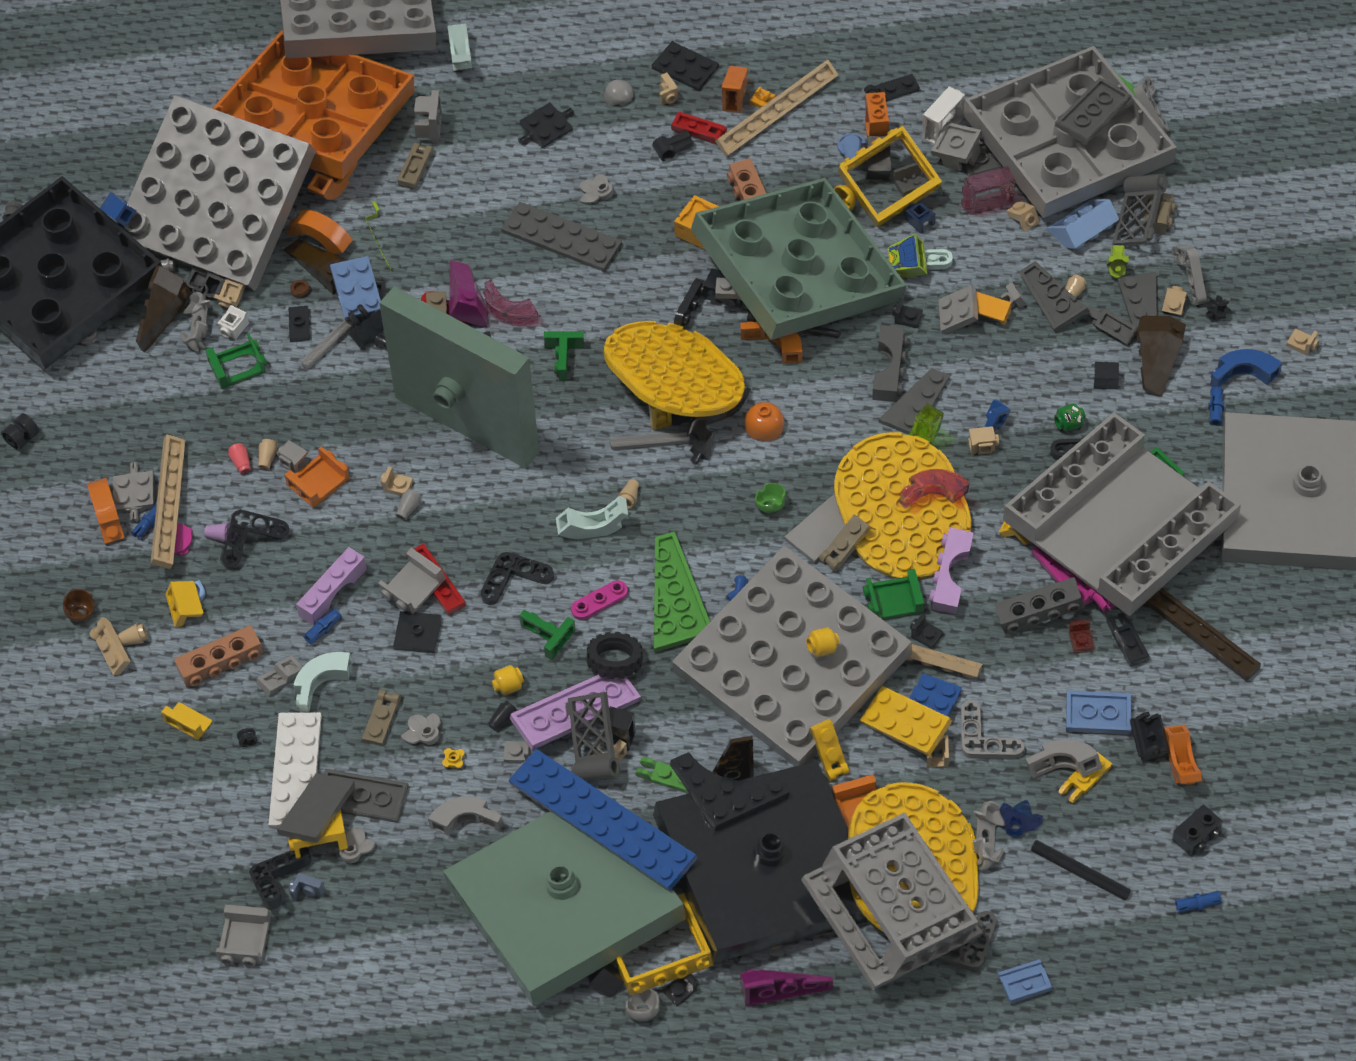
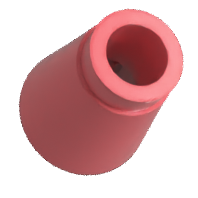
[228,443,251,475]

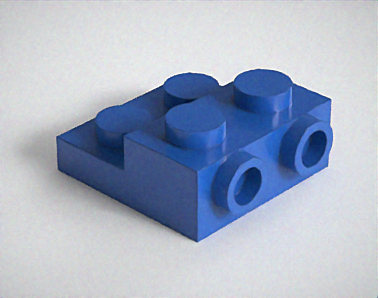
[909,673,962,717]

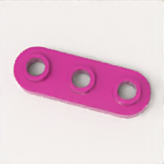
[571,580,628,620]

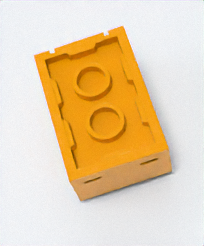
[674,195,719,250]

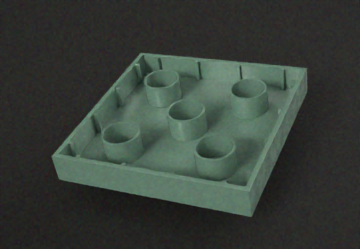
[691,178,907,340]
[379,286,540,469]
[443,811,686,1007]

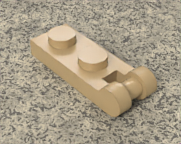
[89,617,130,675]

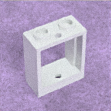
[922,86,965,145]

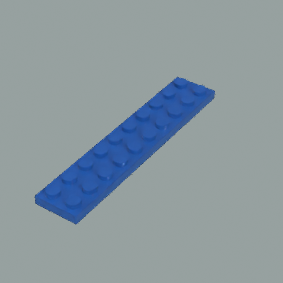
[508,749,698,892]

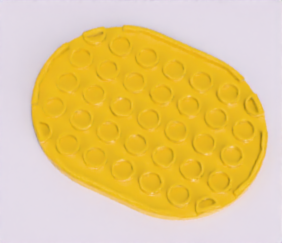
[604,321,745,417]
[834,432,971,579]
[848,782,978,932]

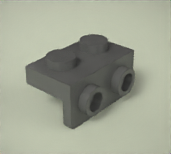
[894,159,930,197]

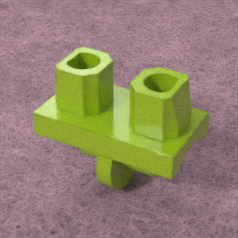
[1106,245,1129,278]

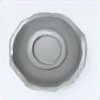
[603,80,634,107]
[625,989,660,1022]

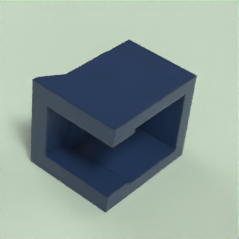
[905,201,936,234]

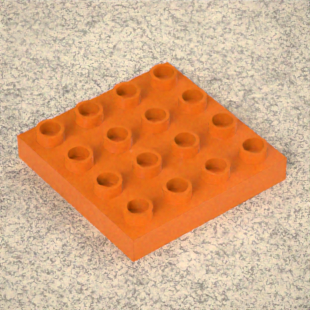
[212,30,414,180]

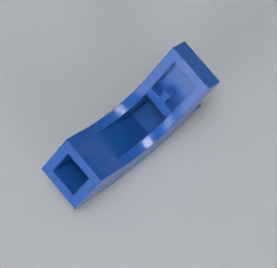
[100,192,137,226]
[1210,349,1282,387]

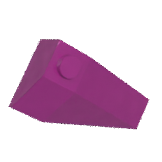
[449,260,488,327]
[740,970,833,1007]

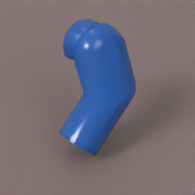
[726,575,748,601]

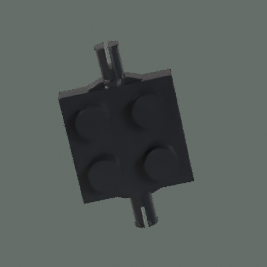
[518,102,574,149]

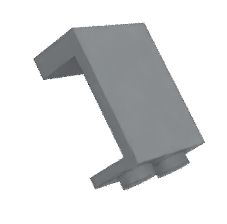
[378,548,446,614]

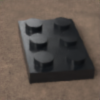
[652,41,719,91]

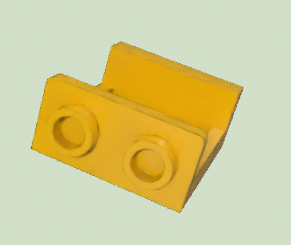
[288,809,348,858]

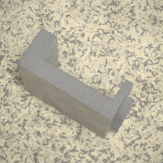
[215,904,271,967]

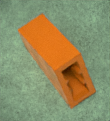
[722,66,748,113]

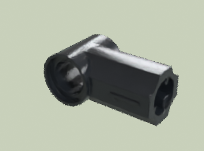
[652,131,693,161]

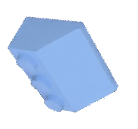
[1046,199,1119,250]

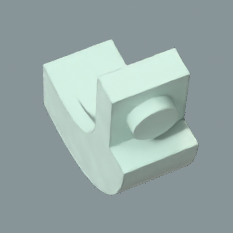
[448,24,472,70]
[556,496,628,540]
[293,652,352,713]

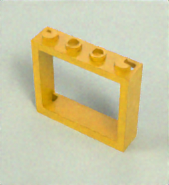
[838,126,942,227]
[614,893,713,996]

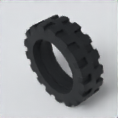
[586,632,643,679]

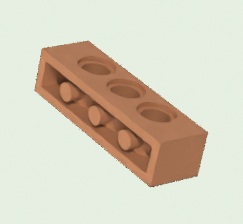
[727,158,766,201]
[174,625,263,688]

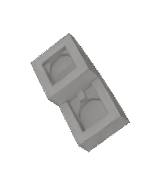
[257,655,303,696]

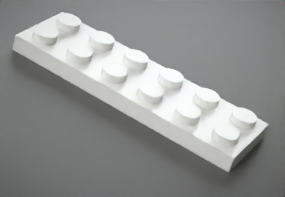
[269,713,322,828]

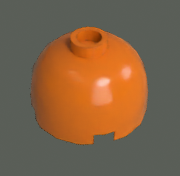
[745,402,784,442]

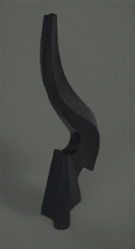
[687,387,750,464]

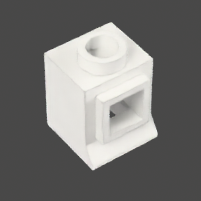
[218,305,249,340]

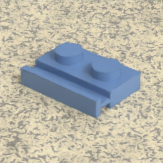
[998,959,1052,1004]

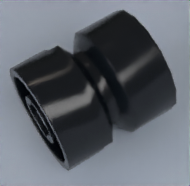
[1,413,40,451]

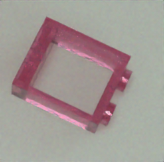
[961,166,1015,215]

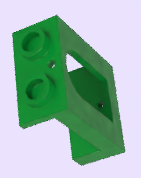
[205,333,267,389]

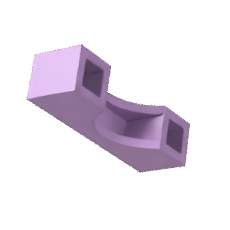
[929,527,974,614]
[296,547,367,626]

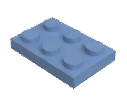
[330,256,381,320]
[1066,690,1131,735]

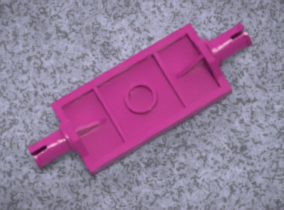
[1032,546,1114,613]

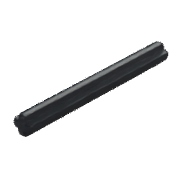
[1031,840,1131,900]

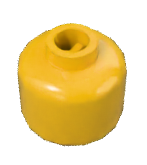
[806,627,839,657]
[491,665,524,696]

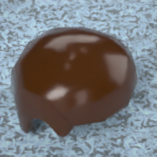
[63,589,95,622]

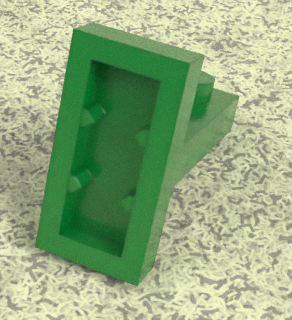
[544,331,584,380]
[519,610,576,660]

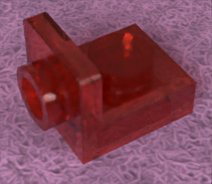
[1068,619,1095,654]

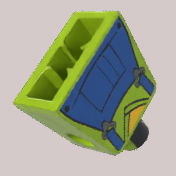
[887,234,927,278]

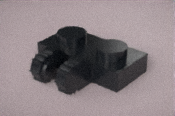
[348,304,384,349]

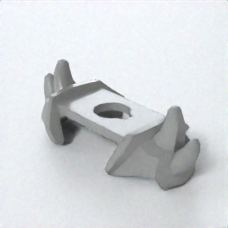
[180,292,211,352]
[973,801,1005,871]

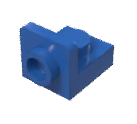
[985,399,1011,429]

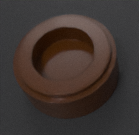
[290,280,310,298]

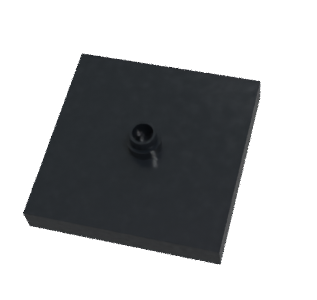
[0,176,163,370]
[653,761,869,963]

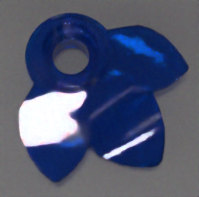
[1000,800,1043,837]

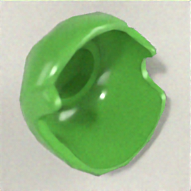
[755,483,786,514]

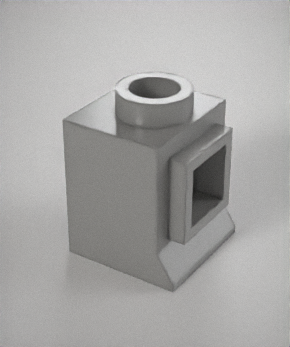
[277,440,310,473]

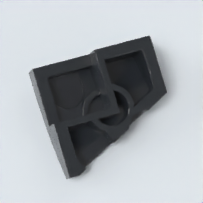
[186,267,225,298]

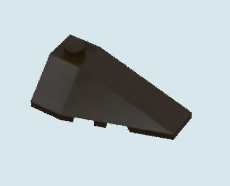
[284,238,348,294]
[136,265,190,352]
[1137,316,1186,397]
[712,736,754,781]

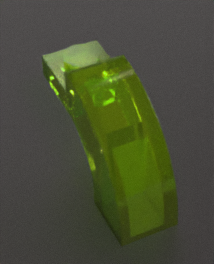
[909,403,944,445]

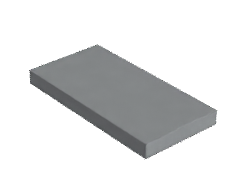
[784,494,844,564]

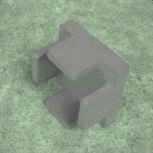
[414,90,442,143]
[931,122,982,171]

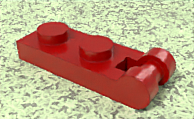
[671,111,727,145]

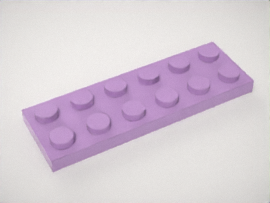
[510,675,641,750]

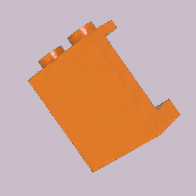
[284,446,349,508]
[832,775,877,829]

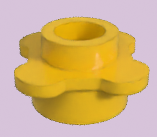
[442,748,465,768]

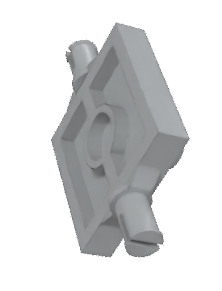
[113,462,155,523]

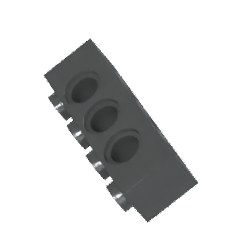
[995,577,1085,633]

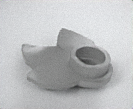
[579,175,613,204]
[401,713,441,745]
[333,827,376,863]

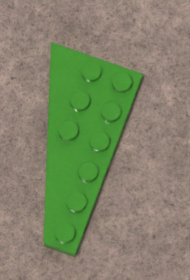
[654,531,710,653]

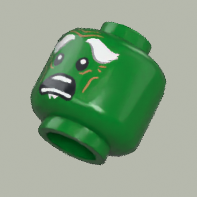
[1054,403,1086,432]

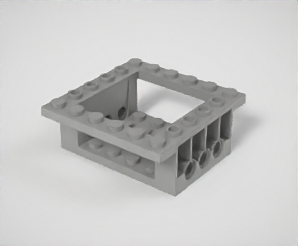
[801,813,983,990]

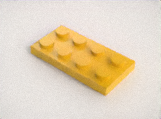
[860,686,952,757]

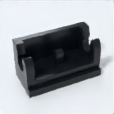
[1130,711,1170,761]

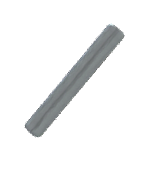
[301,317,360,369]
[610,431,690,450]

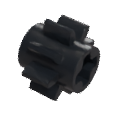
[1204,295,1230,321]

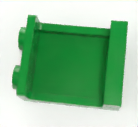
[863,569,924,620]

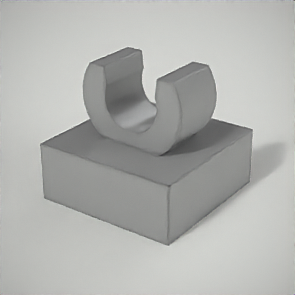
[1001,282,1027,308]

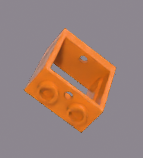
[865,92,889,137]

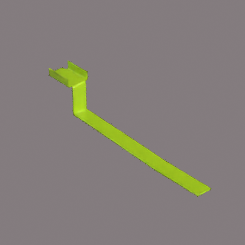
[365,201,392,272]

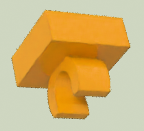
[750,87,776,108]

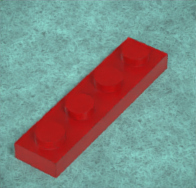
[406,543,466,615]

